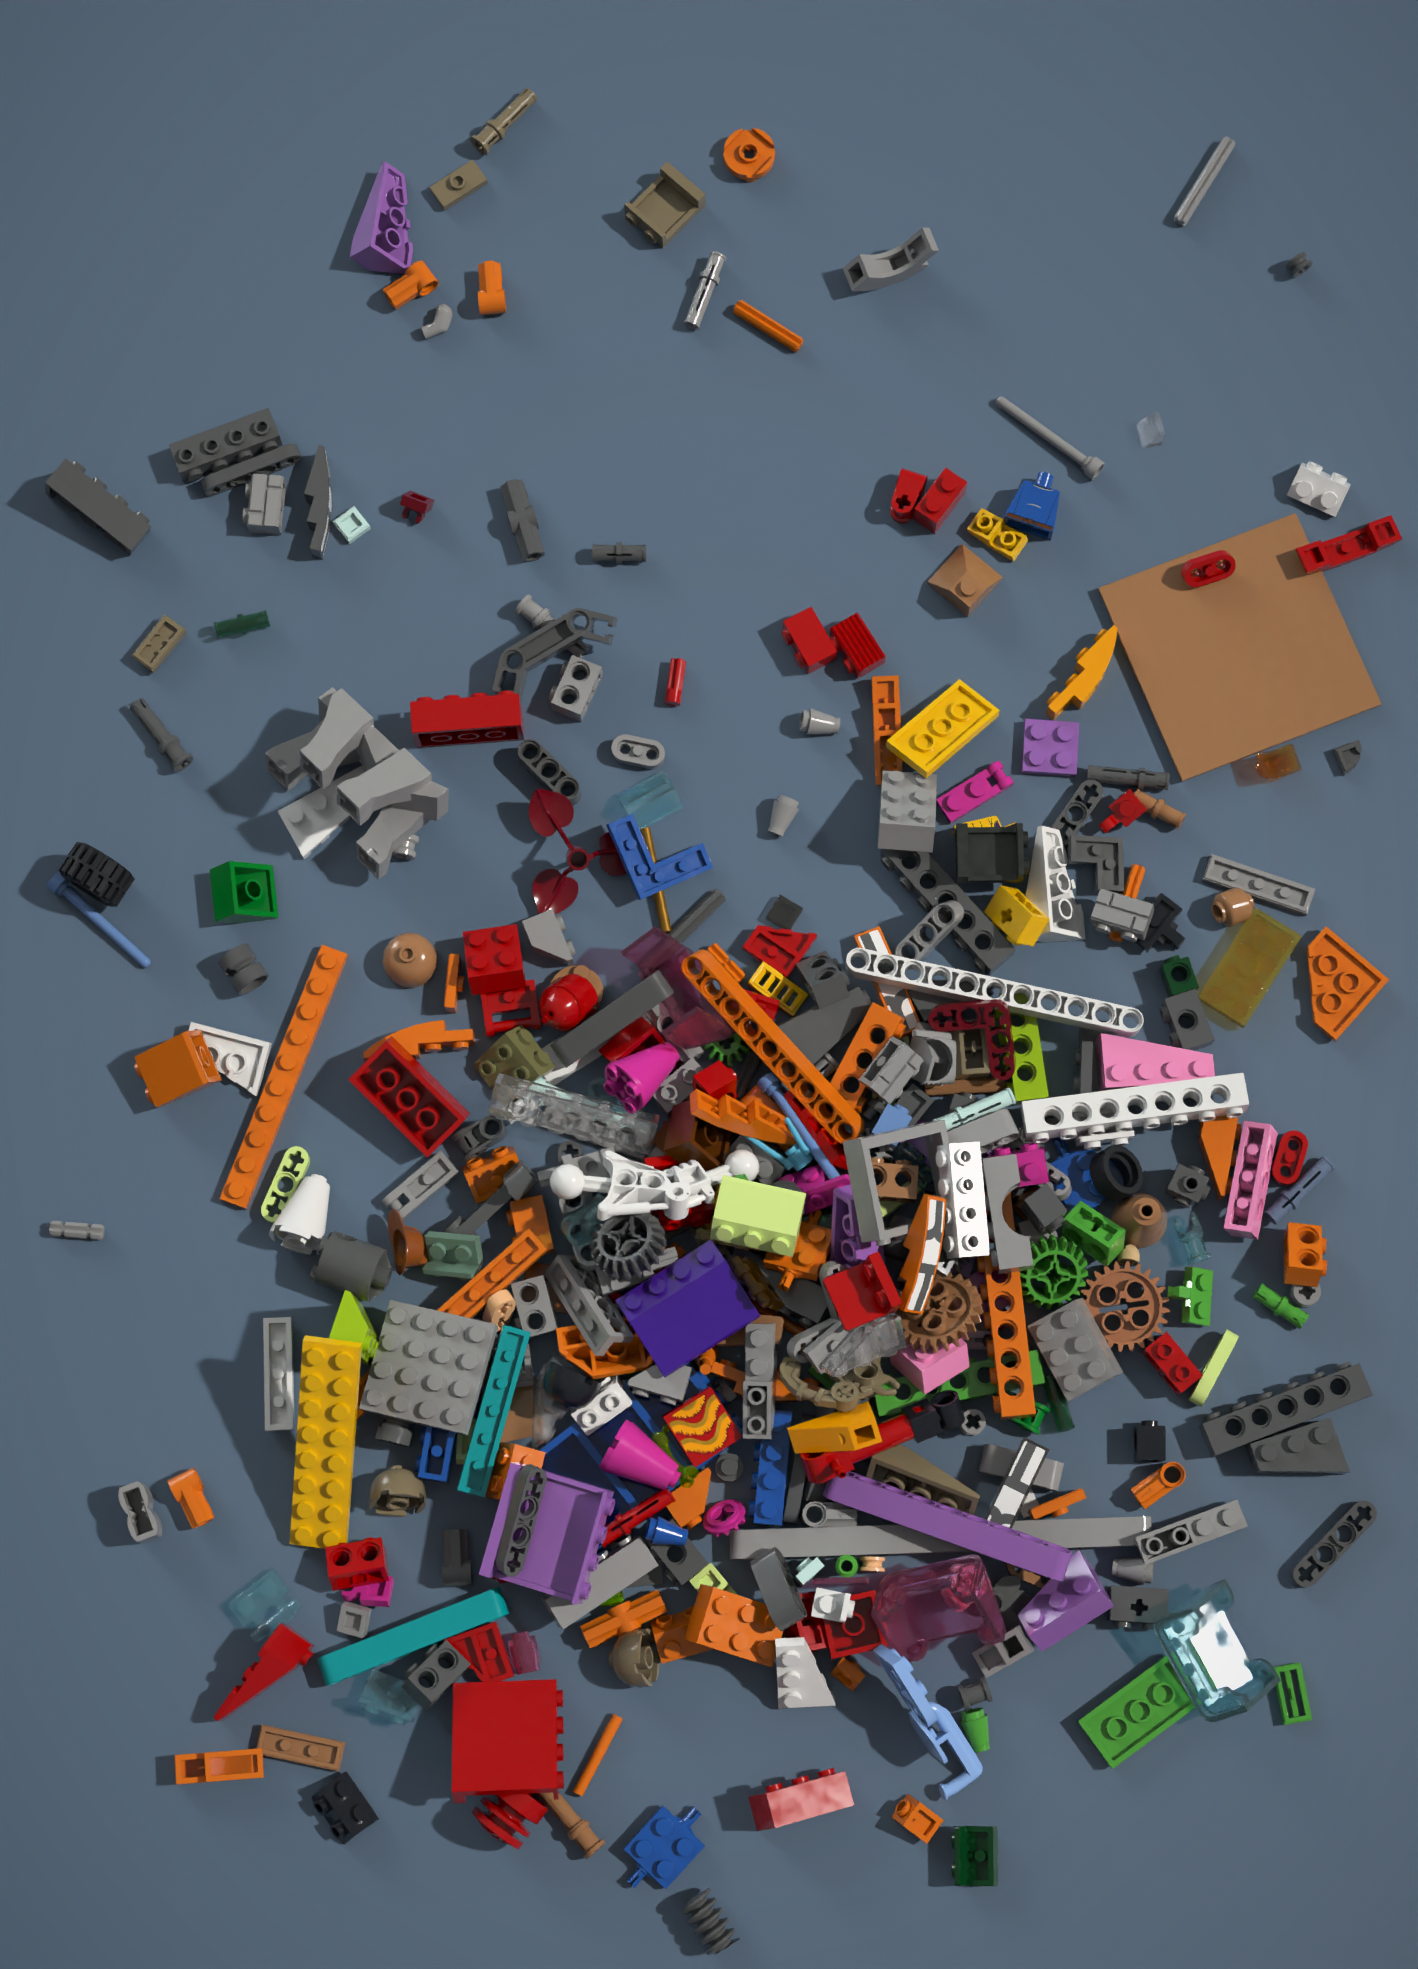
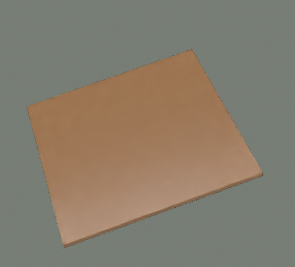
[1098,513,1381,782]

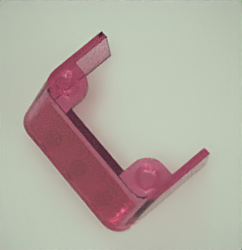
[621,926,736,1050]

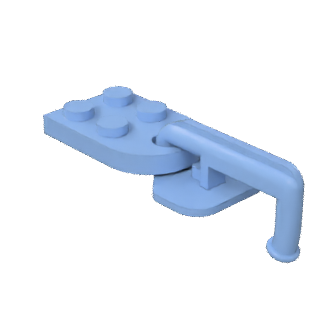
[873,1644,983,1801]

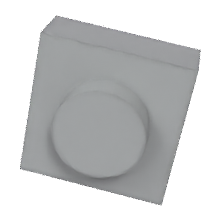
[337,1601,372,1638]

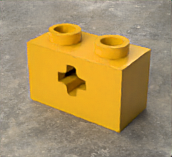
[984,885,1050,946]

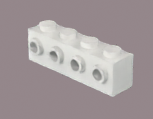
[935,1142,990,1259]

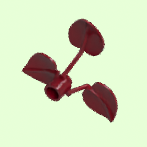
[529,788,627,914]

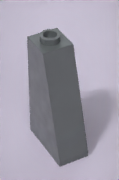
[772,986,871,1072]

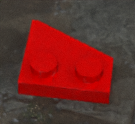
[742,925,817,979]
[444,1622,515,1682]

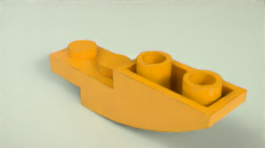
[1046,625,1118,721]

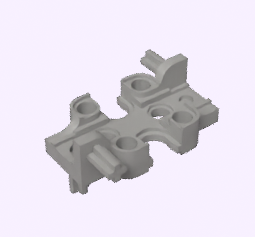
[537,1147,679,1296]

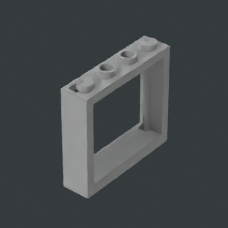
[842,1120,949,1246]

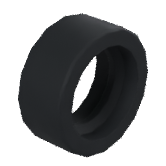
[1089,1145,1143,1202]

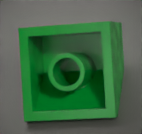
[210,861,279,924]

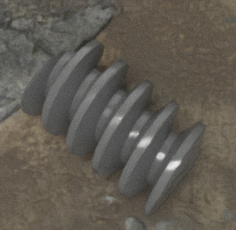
[681,1888,740,1956]

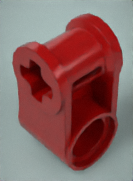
[890,468,928,523]

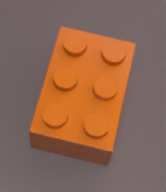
[684,1584,783,1667]

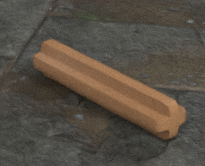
[924,1077,1006,1097]

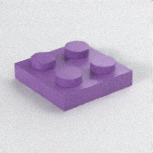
[1022,719,1079,777]

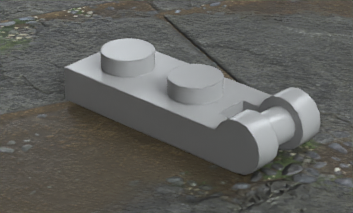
[382,1151,459,1221]

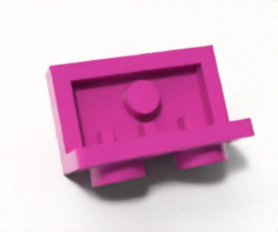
[988,1143,1049,1187]

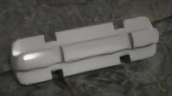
[49,1221,105,1240]

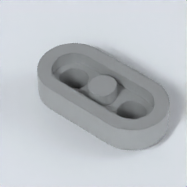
[611,734,665,769]

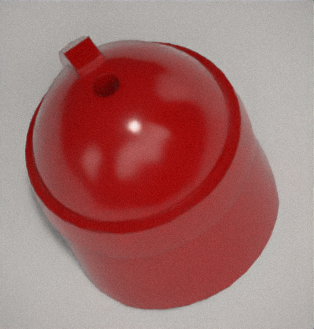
[539,974,598,1031]

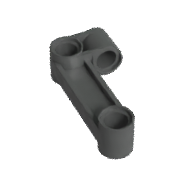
[442,1160,539,1236]

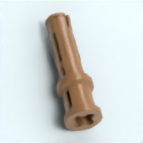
[537,1792,606,1860]

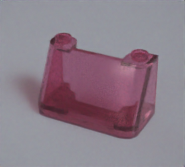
[871,1554,1006,1662]

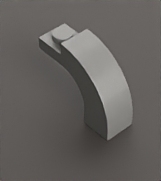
[843,227,939,291]

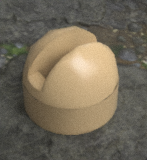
[1117,1244,1140,1267]

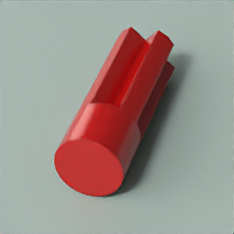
[664,658,686,706]

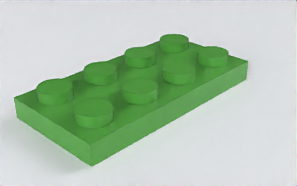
[1077,1653,1204,1769]

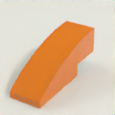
[174,1748,264,1784]

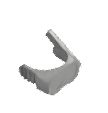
[912,1029,956,1086]

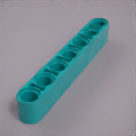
[316,1587,510,1687]

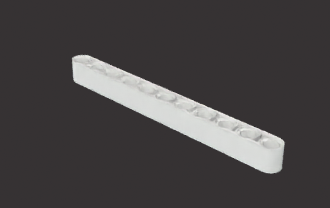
[845,948,1144,1037]

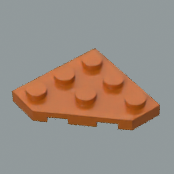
[1306,926,1389,1042]

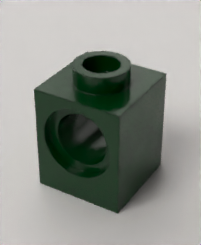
[1159,955,1199,998]

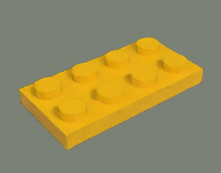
[886,679,1000,778]

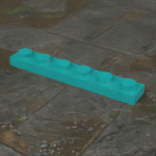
[457,1325,531,1498]

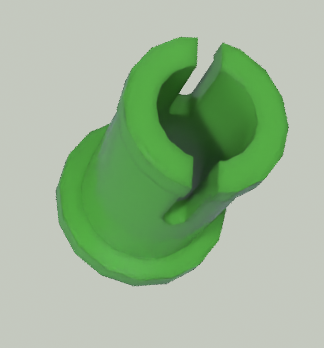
[835,1555,858,1578]

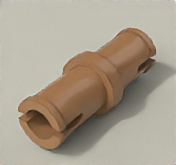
[1135,789,1186,829]

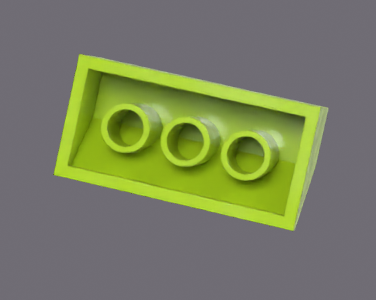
[329,1290,380,1366]

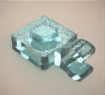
[891,1140,934,1189]

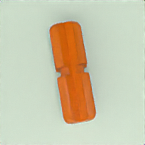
[706,943,745,983]

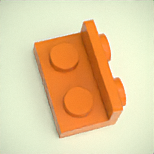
[462,1146,519,1204]

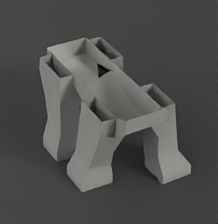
[265,687,449,880]

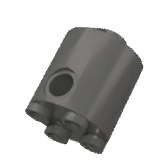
[310,1231,392,1302]

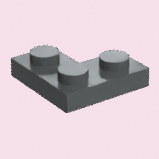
[1068,835,1124,894]

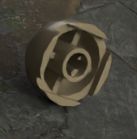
[369,1465,426,1517]
[609,1628,660,1687]

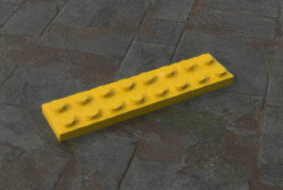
[289,1335,362,1549]

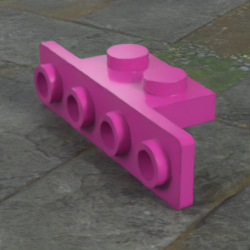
[778,1164,851,1216]

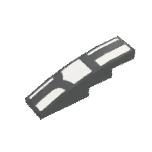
[304,445,332,560]

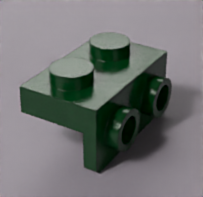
[951,1826,998,1886]

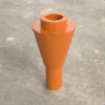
[693,1346,719,1375]

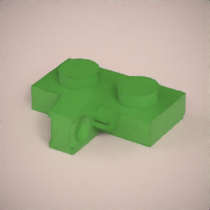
[1167,1267,1213,1327]

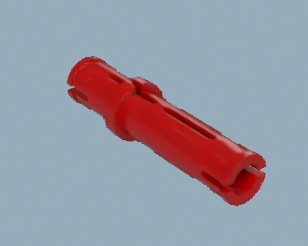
[601,1487,676,1548]

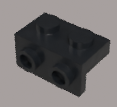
[311,1771,379,1844]

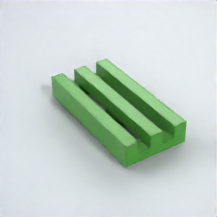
[1271,1662,1312,1725]

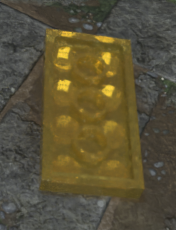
[1199,907,1302,1028]

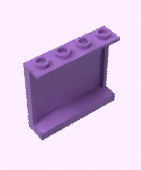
[479,1462,615,1605]

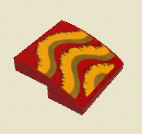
[662,1385,742,1468]

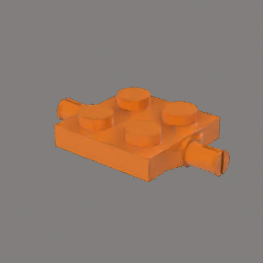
[763,1210,831,1292]

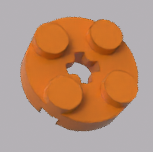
[723,128,775,183]

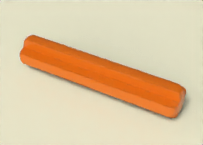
[733,300,803,352]
[1108,864,1145,942]

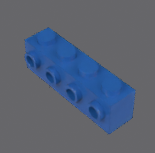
[748,1410,792,1527]
[415,1426,457,1484]

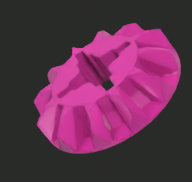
[702,1499,747,1537]

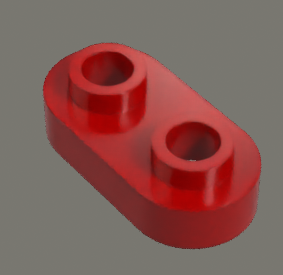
[1181,550,1236,587]
[1271,1130,1308,1186]

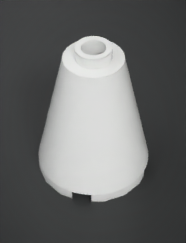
[269,1174,330,1255]

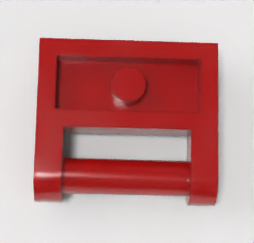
[481,979,541,1037]

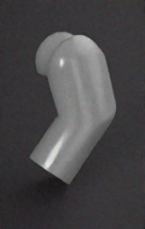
[421,304,453,339]

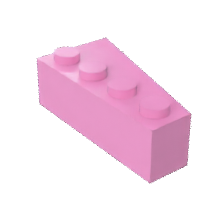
[1095,1033,1215,1091]

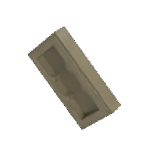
[429,160,488,211]
[131,615,187,673]

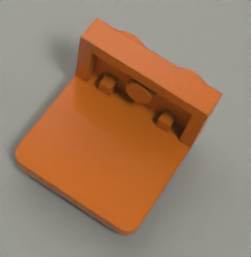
[485,1442,546,1500]

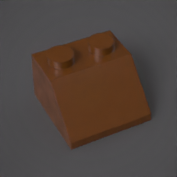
[664,1100,732,1171]

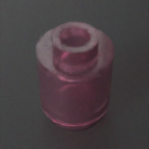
[508,1631,541,1675]

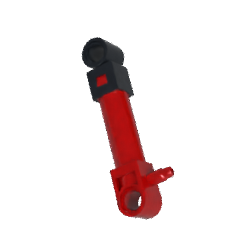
[800,1390,965,1484]

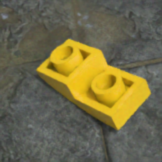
[967,508,1028,562]

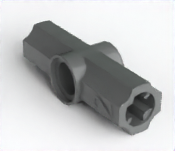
[500,479,545,562]

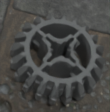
[590,1213,667,1281]

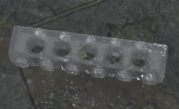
[488,1073,660,1155]

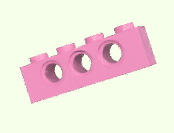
[1224,1121,1278,1240]

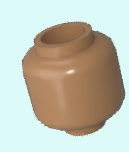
[1211,887,1254,927]

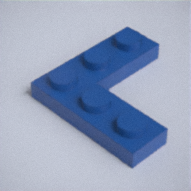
[606,814,714,900]

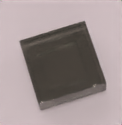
[766,895,803,930]

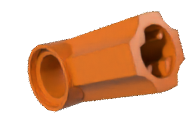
[382,260,439,310]
[478,261,506,315]
[1130,1462,1185,1510]
[167,1467,215,1529]

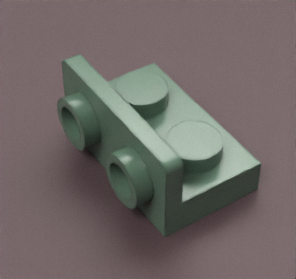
[422,1231,484,1280]

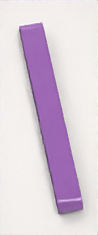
[823,1471,1072,1581]

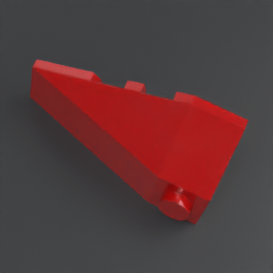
[213,1623,314,1721]

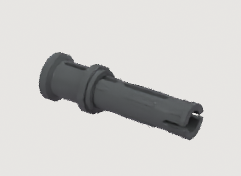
[129,698,194,772]

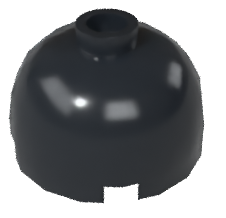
[543,1361,601,1412]

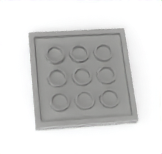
[359,1300,498,1436]

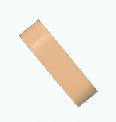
[482,1289,516,1332]

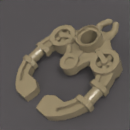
[779,1330,900,1412]

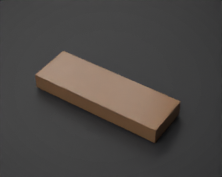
[256,1725,346,1771]

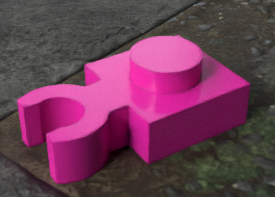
[341,1576,394,1607]

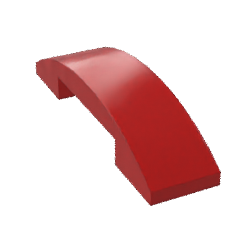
[1295,515,1402,574]

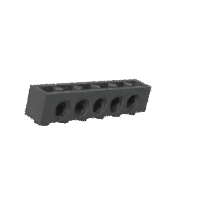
[880,849,1016,976]
[1199,1361,1373,1457]

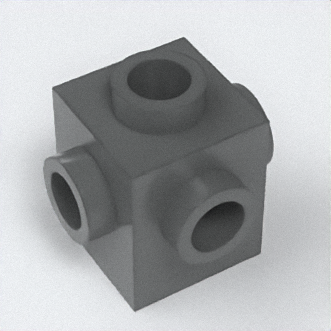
[1164,1164,1211,1208]

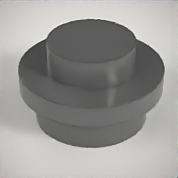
[715,1453,744,1482]

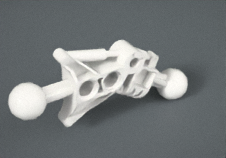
[550,1149,759,1221]

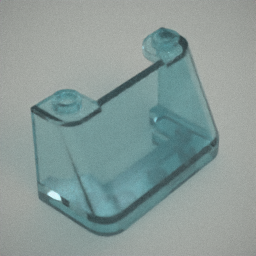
[1154,1579,1281,1722]

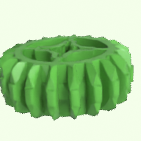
[1020,1234,1088,1310]

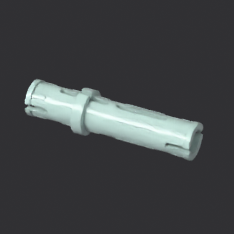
[933,1087,1016,1132]

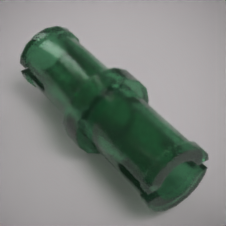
[214,610,270,639]
[1044,1374,1075,1433]

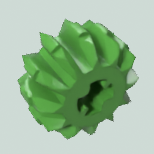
[703,1020,749,1067]

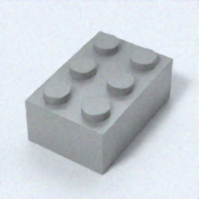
[878,771,937,852]
[1027,1298,1123,1401]

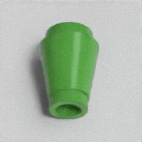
[960,1707,990,1753]

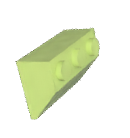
[710,1175,806,1257]

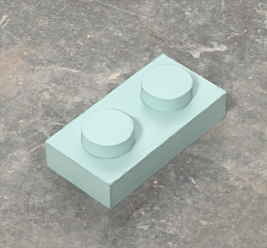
[795,1557,825,1587]

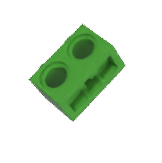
[1062,1201,1126,1267]

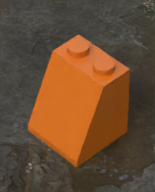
[134,1030,222,1108]

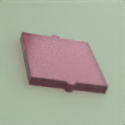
[813,1577,869,1586]

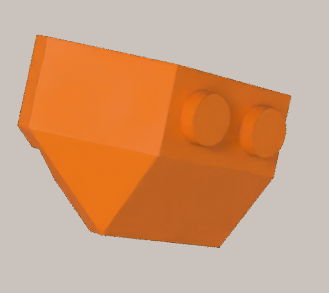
[556,1316,654,1379]

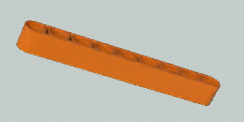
[681,950,865,1144]

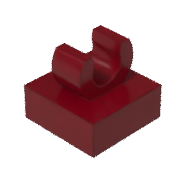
[400,491,434,523]

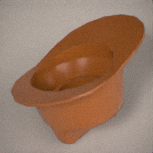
[387,1209,428,1275]

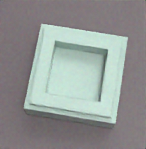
[333,506,371,544]

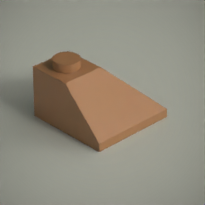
[927,544,1003,617]

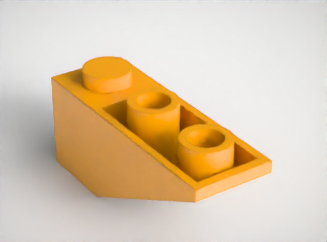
[787,1401,882,1454]

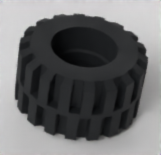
[58,842,135,907]

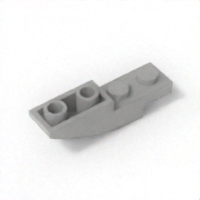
[743,1323,777,1439]
[1134,1500,1248,1565]

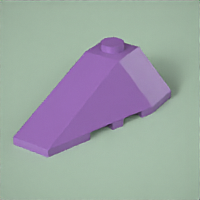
[350,161,413,274]

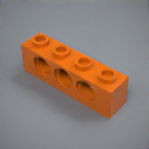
[830,1002,906,1114]

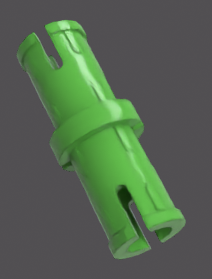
[1252,1283,1309,1329]

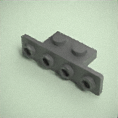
[1073,1020,1107,1094]

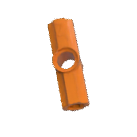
[580,1589,668,1649]

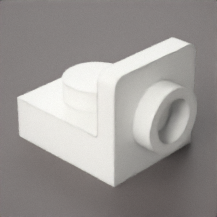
[811,1587,855,1623]

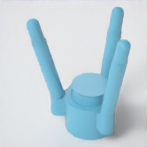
[745,1117,814,1172]

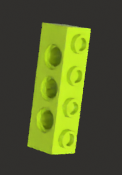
[994,993,1049,1106]

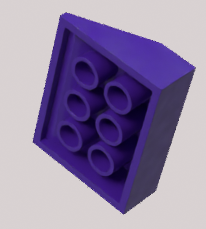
[615,1240,761,1378]

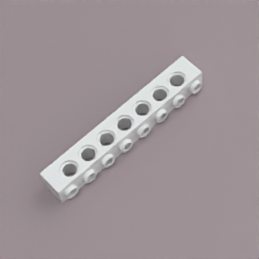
[1021,1073,1249,1143]

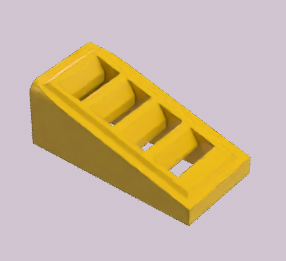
[748,961,808,1017]

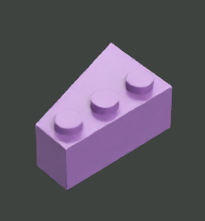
[1018,1549,1114,1652]

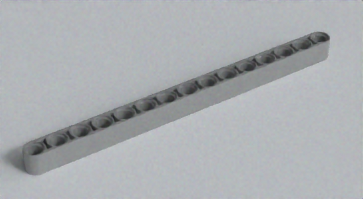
[729,1516,1152,1560]

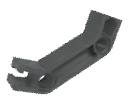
[492,608,618,699]

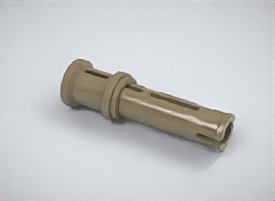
[470,88,537,155]

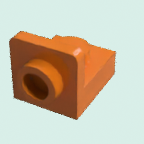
[892,1794,944,1844]

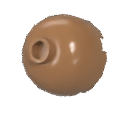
[383,932,438,989]

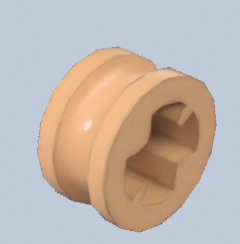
[860,1556,885,1572]

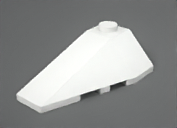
[1026,825,1086,942]

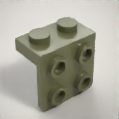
[474,1024,556,1105]

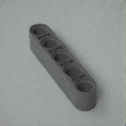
[550,970,674,1068]

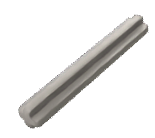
[1174,137,1235,226]

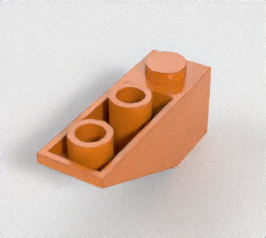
[1197,1115,1242,1200]

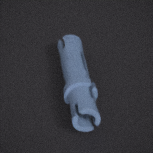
[1264,1156,1335,1225]

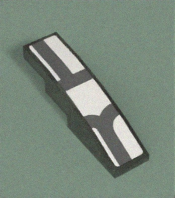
[985,1437,1050,1528]

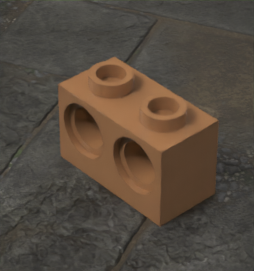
[871,1158,919,1203]

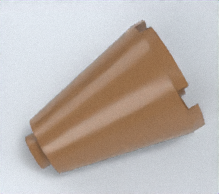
[1111,1193,1167,1248]

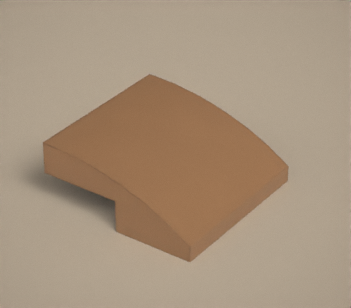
[480,1376,545,1442]

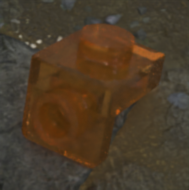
[1256,744,1302,782]

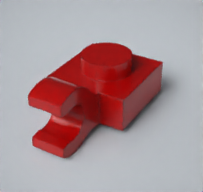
[1098,789,1148,834]

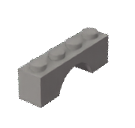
[982,1154,1033,1274]

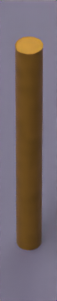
[640,827,672,934]

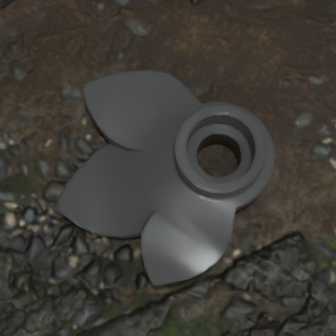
[978,1575,1033,1631]

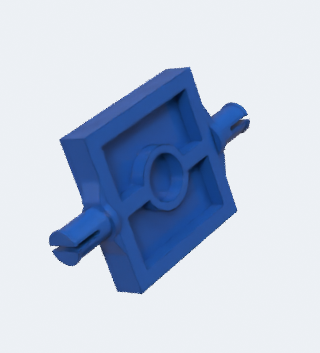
[1049,1138,1107,1218]
[623,1805,705,1889]

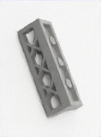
[544,1255,634,1356]

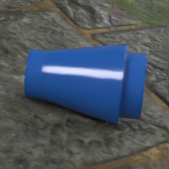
[644,1516,688,1546]

